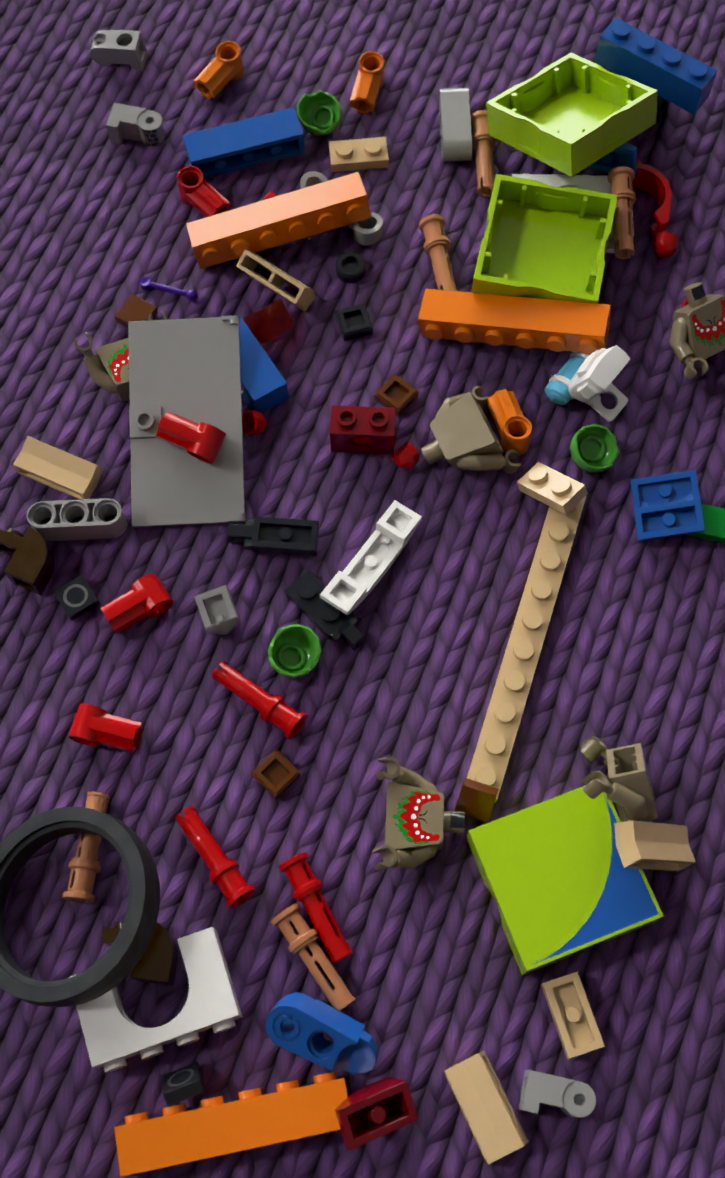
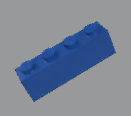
[595,17,718,115]
[182,107,305,179]

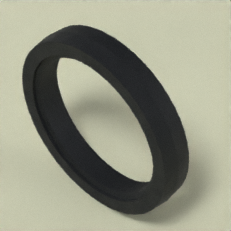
[0,807,160,1007]

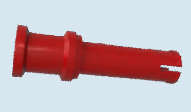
[212,661,308,740]
[175,806,256,909]
[279,852,353,964]

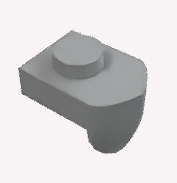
[194,585,239,635]

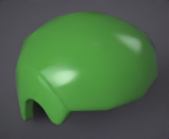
[297,90,342,136]
[570,424,619,473]
[268,624,322,679]

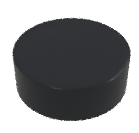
[336,252,366,283]

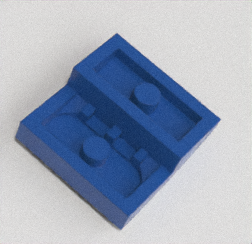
[630,470,705,541]

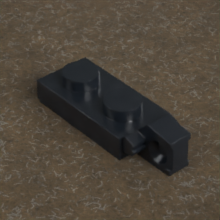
[227,516,319,556]
[284,570,364,651]

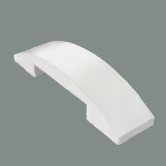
[320,500,422,615]

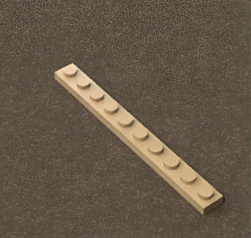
[467,496,586,803]

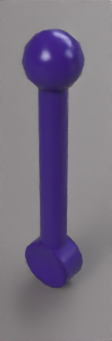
[139,277,198,301]

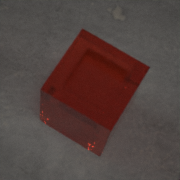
[243,298,294,345]

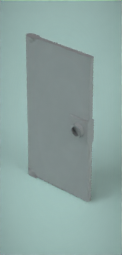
[128,315,246,528]

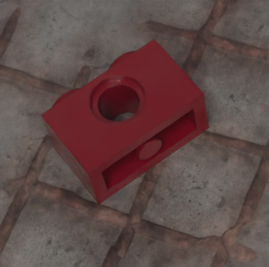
[330,405,396,454]

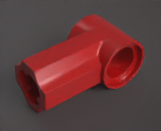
[177,166,231,217]
[156,411,226,464]
[101,574,173,634]
[68,703,143,753]

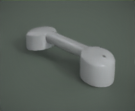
[300,171,383,245]

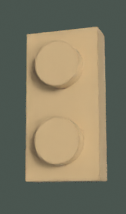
[329,137,389,172]
[517,462,588,515]
[541,971,605,1059]

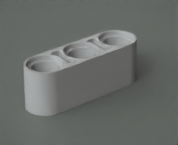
[439,88,472,162]
[27,498,128,541]

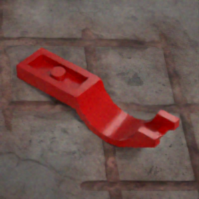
[627,141,672,239]

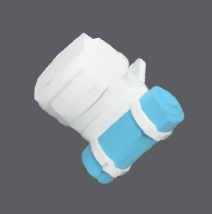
[545,345,630,422]

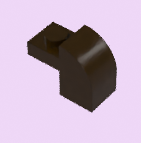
[0,527,54,596]
[100,922,178,985]

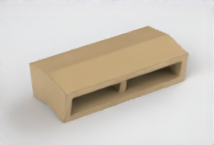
[236,249,316,311]
[13,436,104,499]
[614,821,696,871]
[443,1050,529,1165]

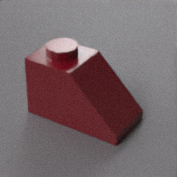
[335,1077,418,1151]

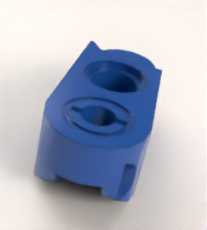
[265,992,379,1075]

